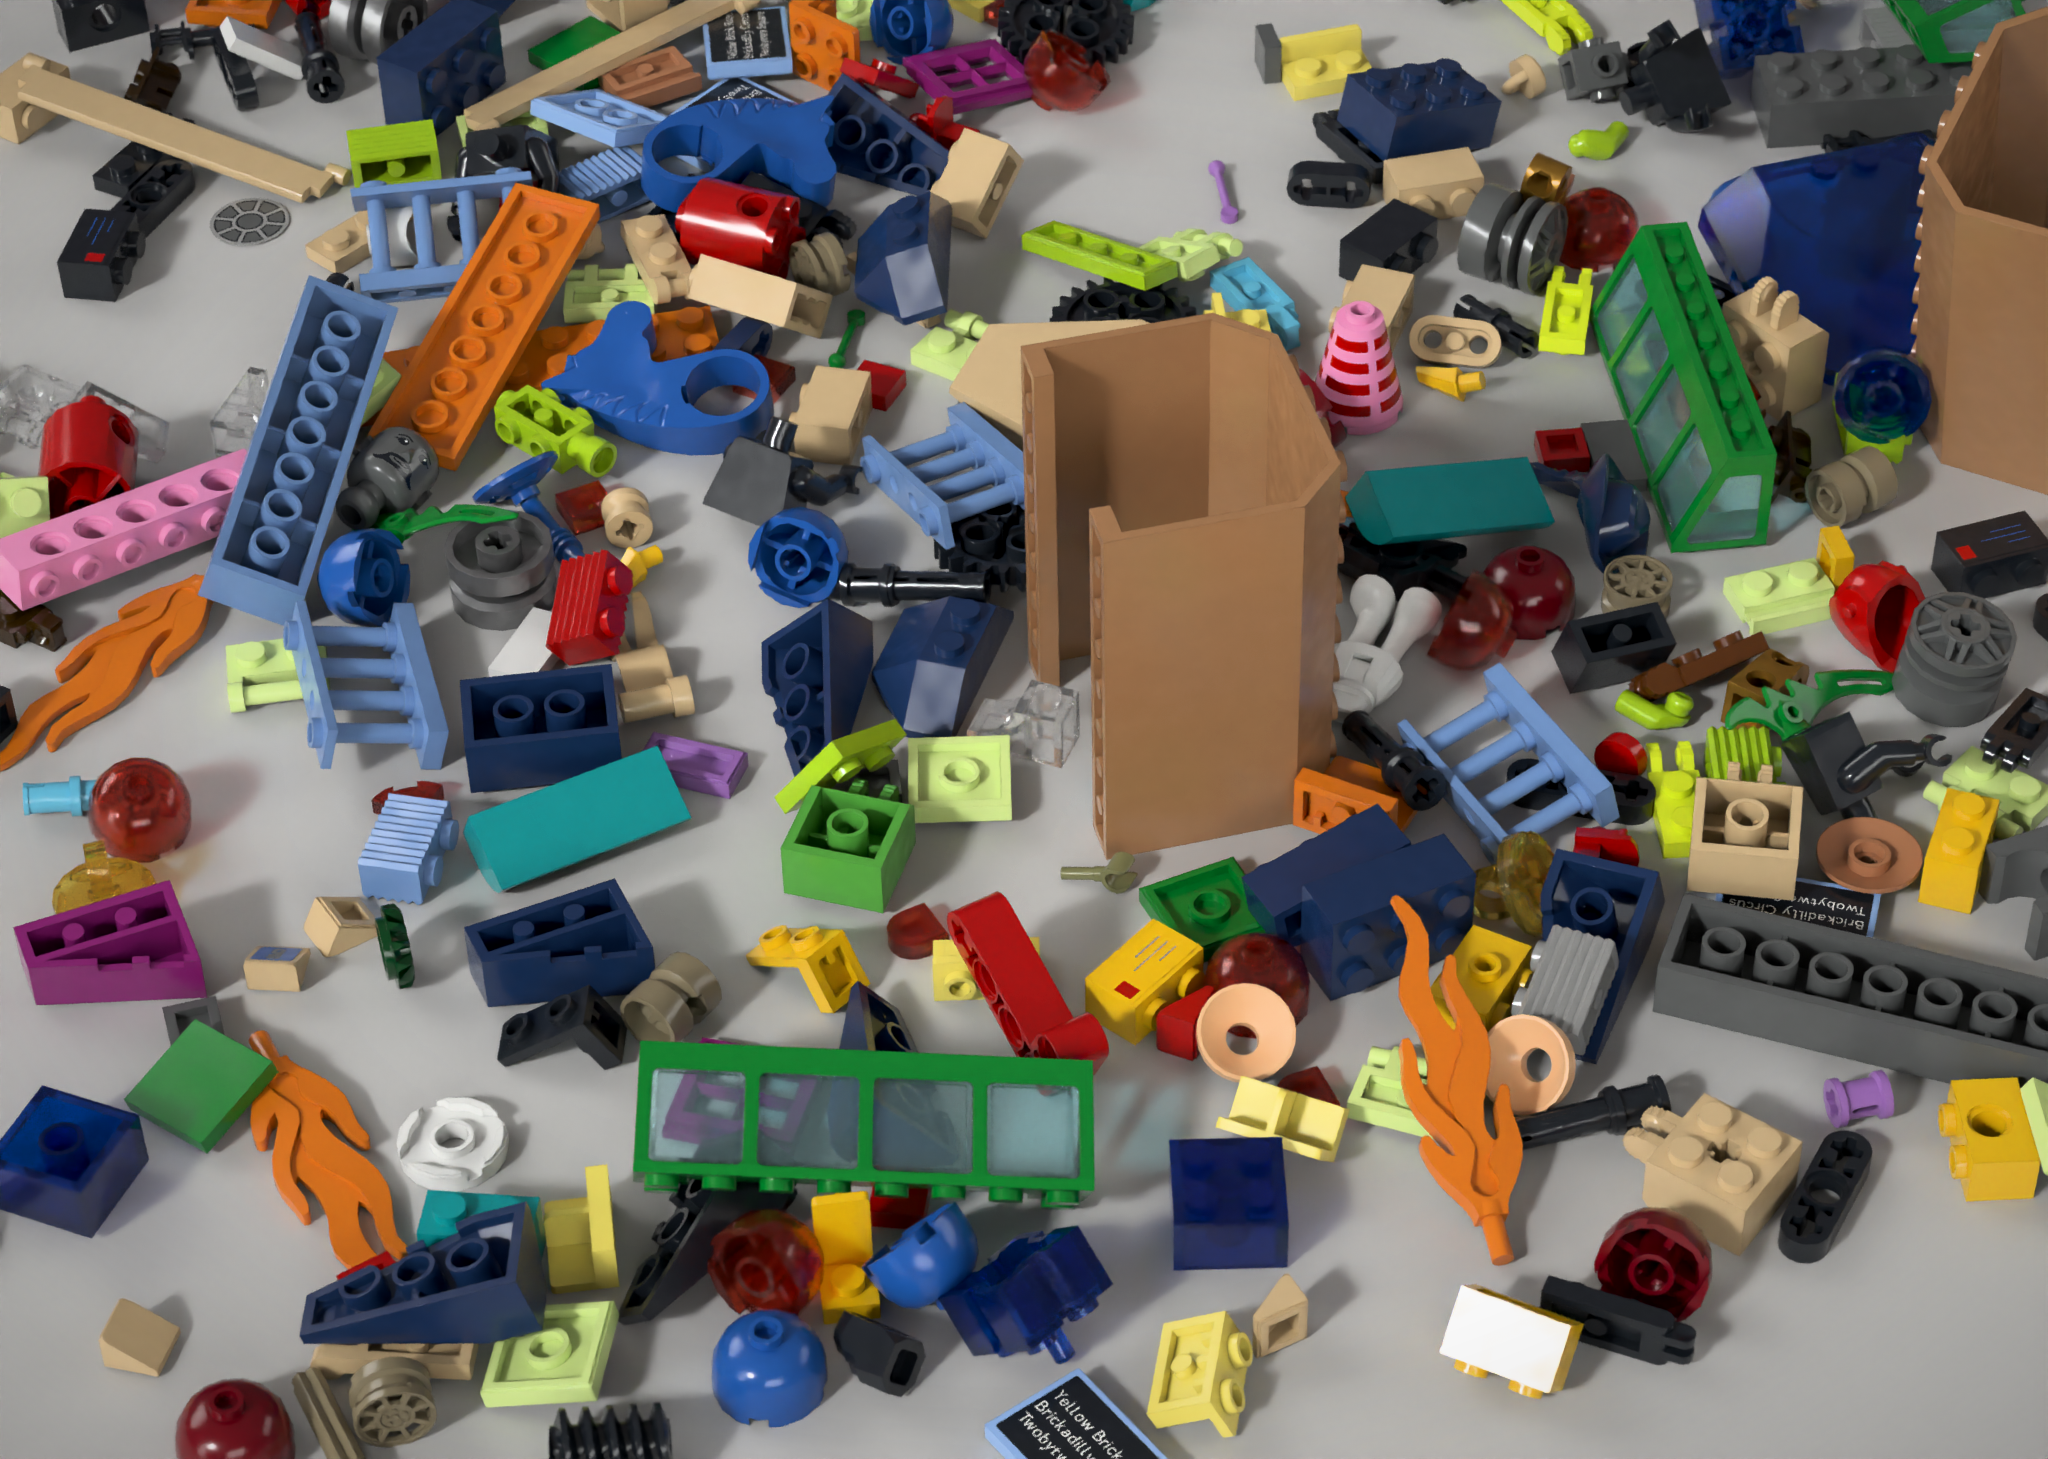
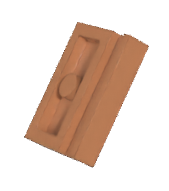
[598,45,702,108]

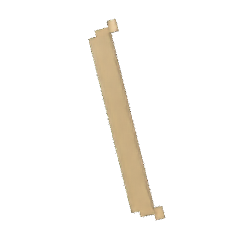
[464,0,761,131]
[18,53,351,203]

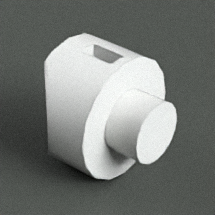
[366,206,418,267]

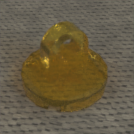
[1473,831,1554,937]
[52,840,157,915]

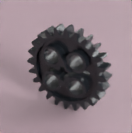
[997,0,1134,77]
[1050,277,1196,323]
[933,502,1027,593]

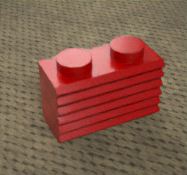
[545,549,634,666]

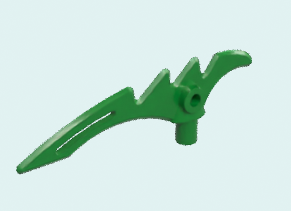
[351,504,519,544]
[1725,669,1894,742]

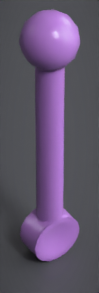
[1208,160,1238,224]

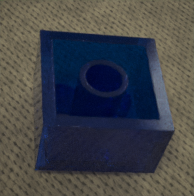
[0,1085,149,1239]
[1169,1137,1289,1271]

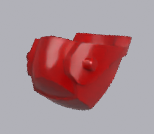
[1829,560,1925,673]

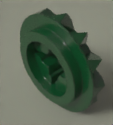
[375,903,415,989]

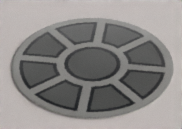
[210,198,289,245]

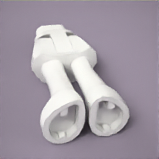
[1333,574,1442,723]

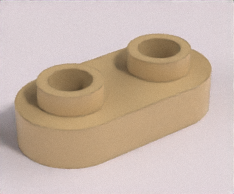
[1409,315,1502,369]

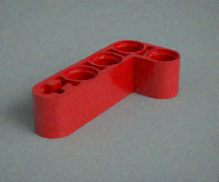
[947,891,1109,1098]

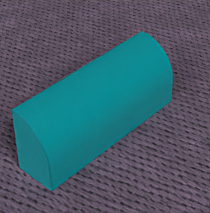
[1345,457,1555,545]
[463,745,692,893]

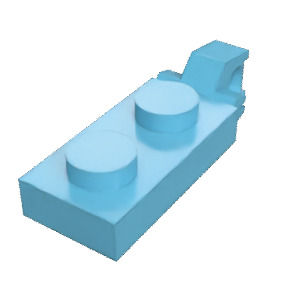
[1210,257,1301,351]

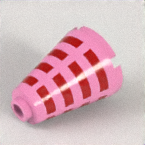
[1314,301,1403,435]

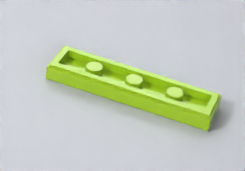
[1021,220,1178,291]

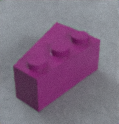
[13,880,207,1005]

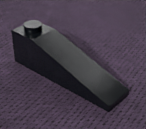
[618,1131,802,1325]

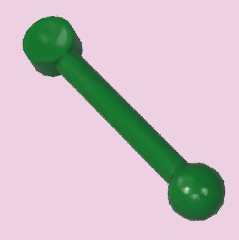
[828,309,865,368]

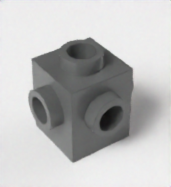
[1558,37,1630,103]

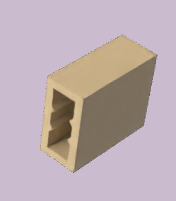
[688,254,833,339]

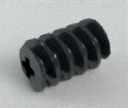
[549,1402,673,1459]

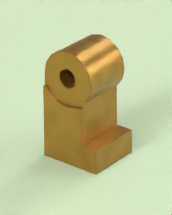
[1520,152,1572,210]
[1720,649,1809,731]

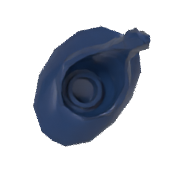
[1530,453,1651,574]

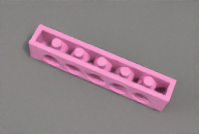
[0,448,247,611]

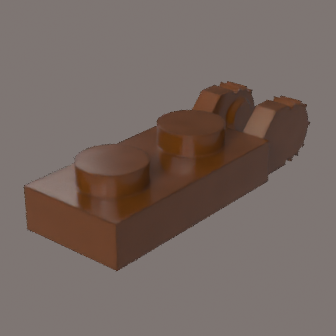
[1628,630,1770,702]

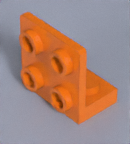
[789,0,861,91]
[1293,756,1428,834]

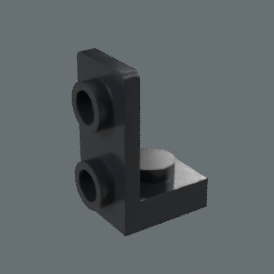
[497,985,627,1070]

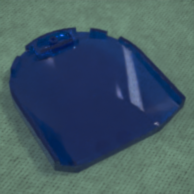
[1698,136,1929,398]

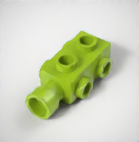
[494,384,617,478]

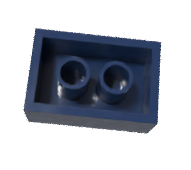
[376,0,506,137]
[1337,58,1502,161]
[460,664,622,793]
[1300,834,1476,1001]

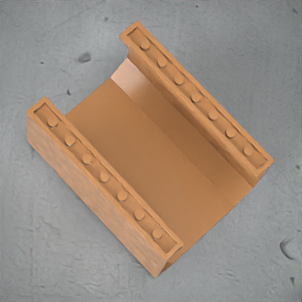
[1908,6,2048,495]
[1021,313,1348,860]

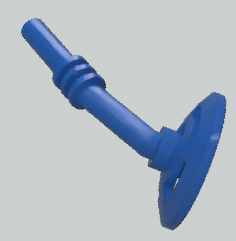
[472,451,585,563]

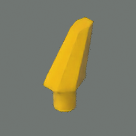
[1416,366,1486,402]
[621,545,663,589]

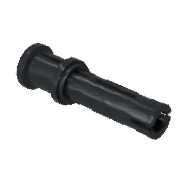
[294,11,345,104]
[839,562,991,607]
[1342,710,1446,811]
[1515,1074,1672,1150]

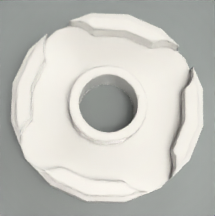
[396,1097,509,1192]

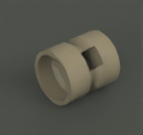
[1805,446,1898,527]
[620,952,722,1042]

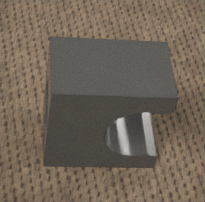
[1978,825,2048,961]

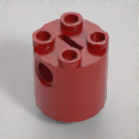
[675,177,806,279]
[38,395,139,520]

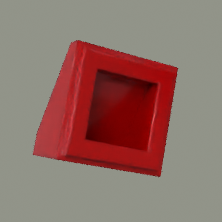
[1156,985,1216,1061]

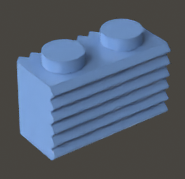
[559,146,651,224]
[358,793,459,905]

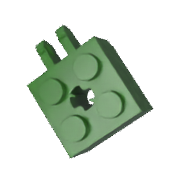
[780,778,916,913]

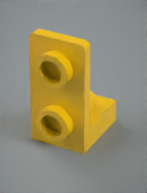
[746,925,870,1013]
[811,1191,881,1325]

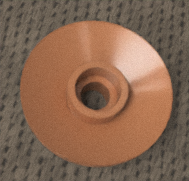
[1816,817,1923,894]

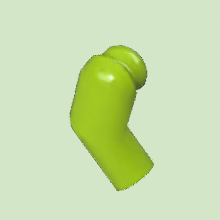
[1568,121,1629,160]
[1615,689,1694,730]

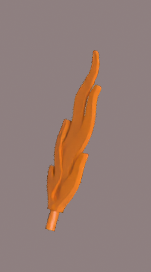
[0,574,214,772]
[1390,895,1523,1266]
[249,1030,408,1269]

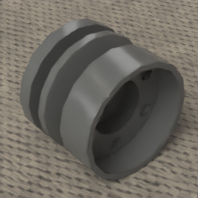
[1457,183,1568,296]
[1892,592,2017,727]

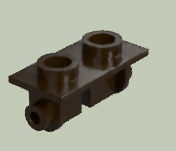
[124,46,182,112]
[1768,411,1812,505]

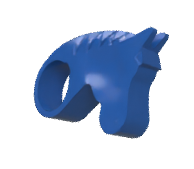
[641,95,837,213]
[541,301,774,456]

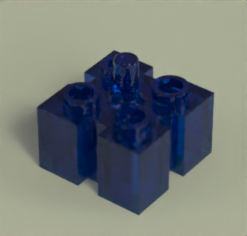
[1694,0,1805,80]
[938,1225,1113,1365]

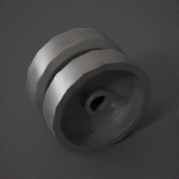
[328,0,428,65]
[444,510,557,631]

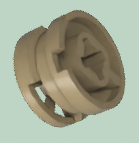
[789,232,850,296]
[1601,555,1673,619]
[347,1357,437,1447]

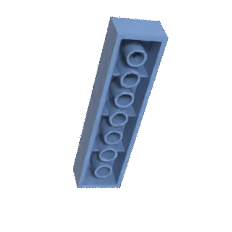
[198,275,398,626]

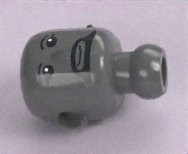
[336,427,439,530]

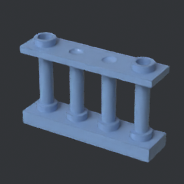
[350,167,533,303]
[860,402,1025,550]
[283,601,449,770]
[1397,662,1620,881]

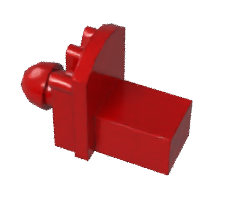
[909,96,980,150]
[1573,826,1640,867]

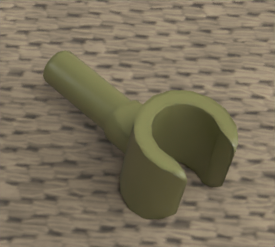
[1061,852,1138,894]

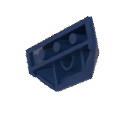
[854,192,952,326]
[871,596,1014,738]

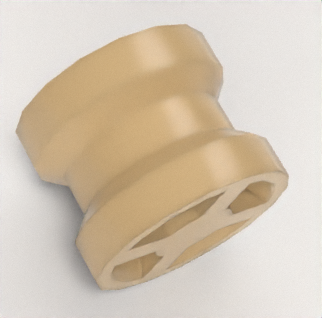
[601,487,653,549]

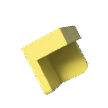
[1215,1075,1350,1163]
[543,1164,619,1294]

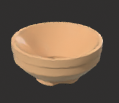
[1196,983,1296,1083]
[1485,1014,1576,1116]

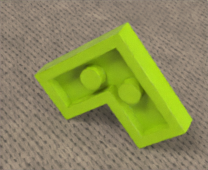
[774,718,907,814]

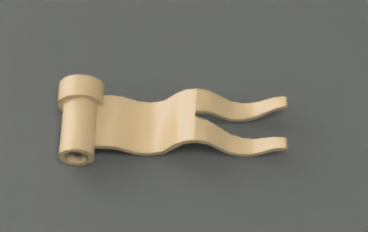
[610,591,695,723]

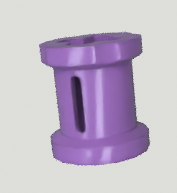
[1823,1070,1894,1128]

